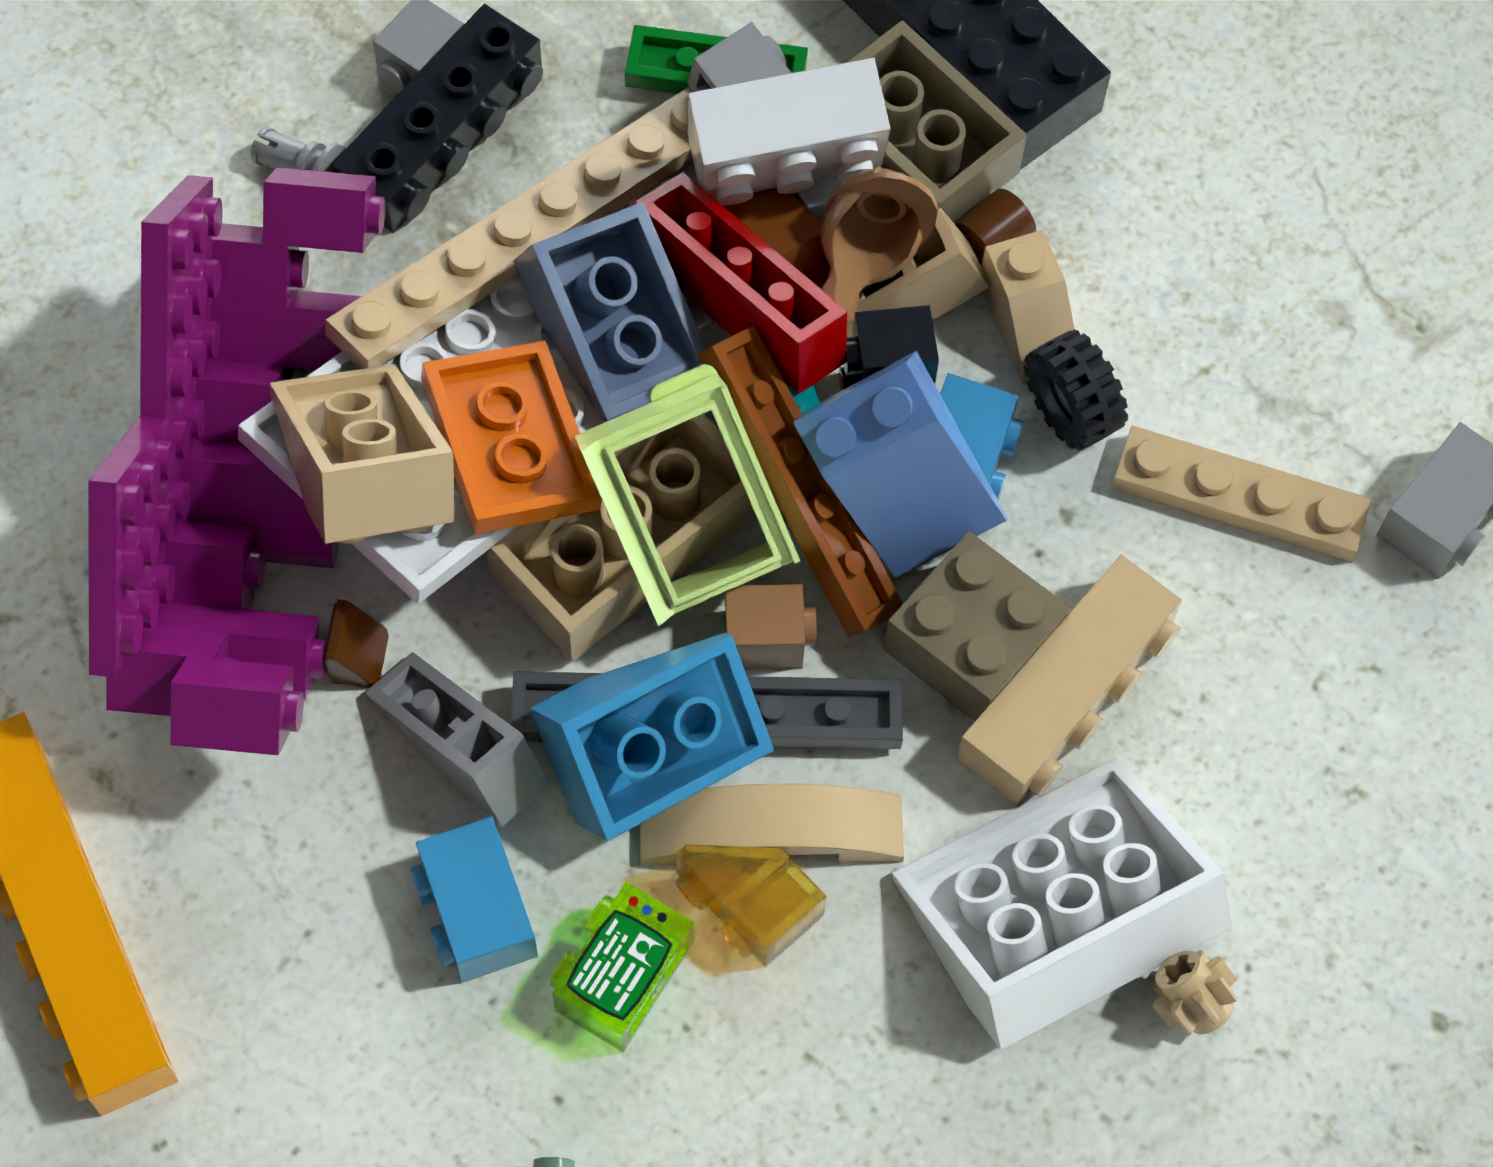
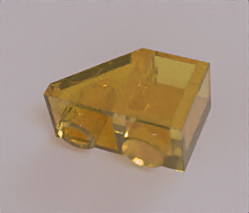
[675,844,827,968]

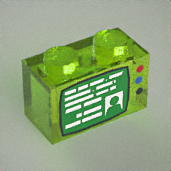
[550,882,695,1053]

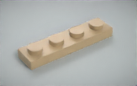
[1111,425,1372,563]

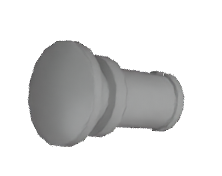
[251,127,346,173]

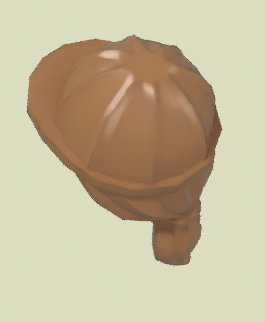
[821,166,939,325]

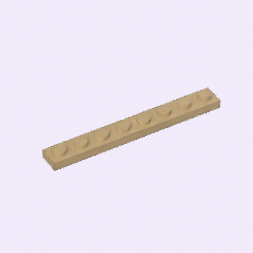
[325,87,694,369]

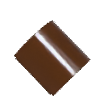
[955,188,1036,265]

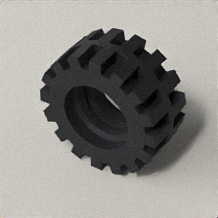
[1024,329,1128,451]

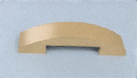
[640,784,904,865]

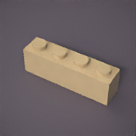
[956,554,1182,807]

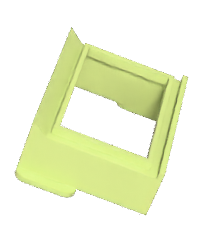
[575,364,800,627]

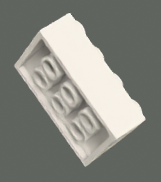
[892,757,1232,1050]

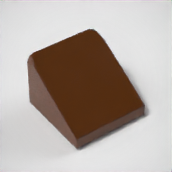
[323,599,389,688]

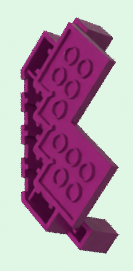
[88,167,385,756]

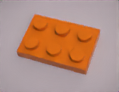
[421,340,602,535]

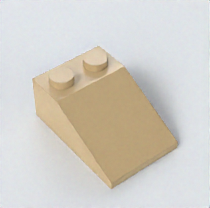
[270,364,454,544]

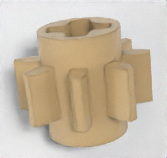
[1152,950,1238,1035]

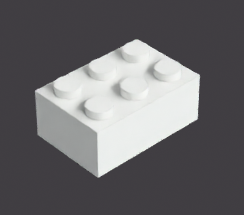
[688,57,891,205]

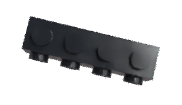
[332,3,543,233]

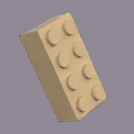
[487,414,755,662]

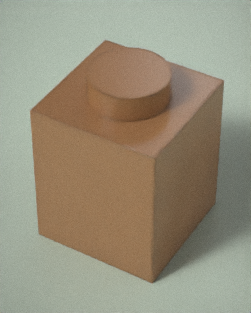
[724,584,817,669]

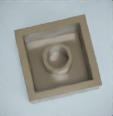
[883,531,1071,721]

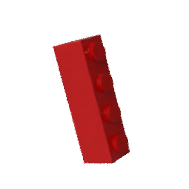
[635,172,848,394]

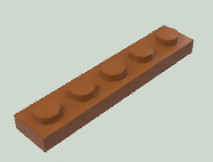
[697,325,903,638]

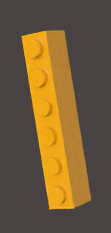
[0,712,179,1116]

